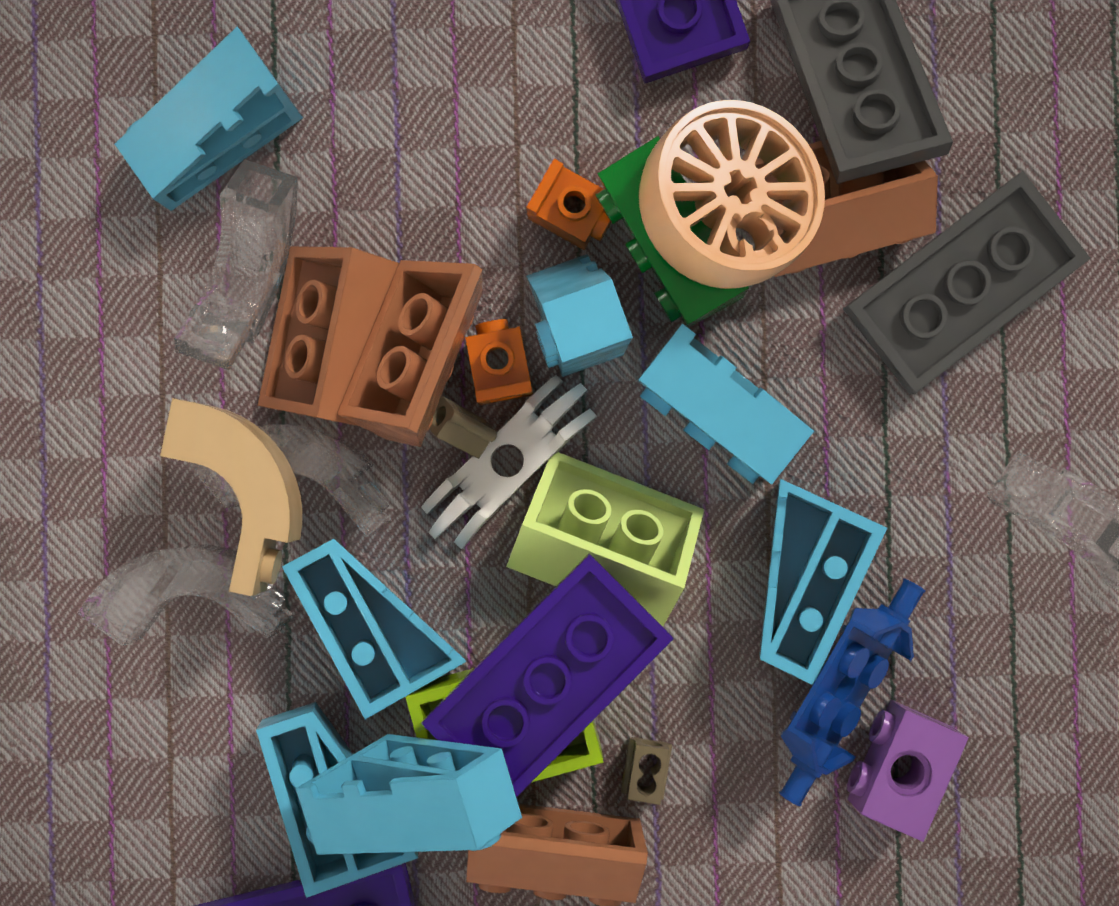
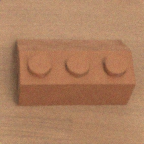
[755,141,938,277]
[257,246,399,426]
[337,260,482,447]
[466,804,648,906]

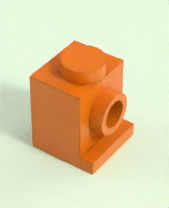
[526,159,611,250]
[465,319,533,405]

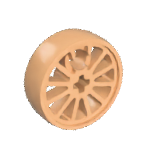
[639,100,825,289]

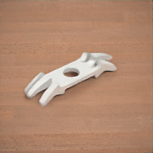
[421,375,597,549]

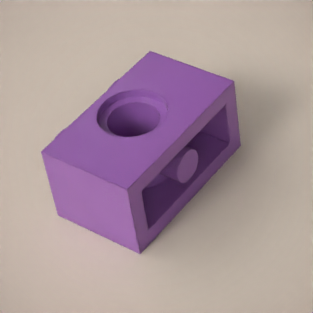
[847,700,969,842]

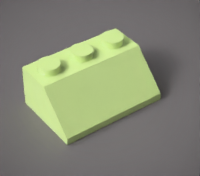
[506,452,704,626]

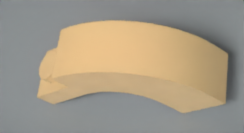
[160,398,302,596]

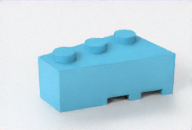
[114,26,303,211]
[526,254,633,377]
[637,323,814,484]
[759,479,887,685]
[282,539,467,719]
[256,702,418,898]
[295,734,522,855]

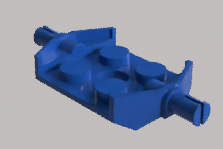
[779,578,926,807]

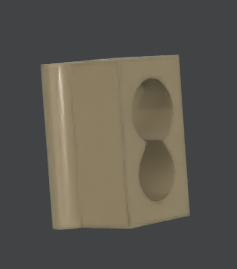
[429,396,497,459]
[621,737,672,805]

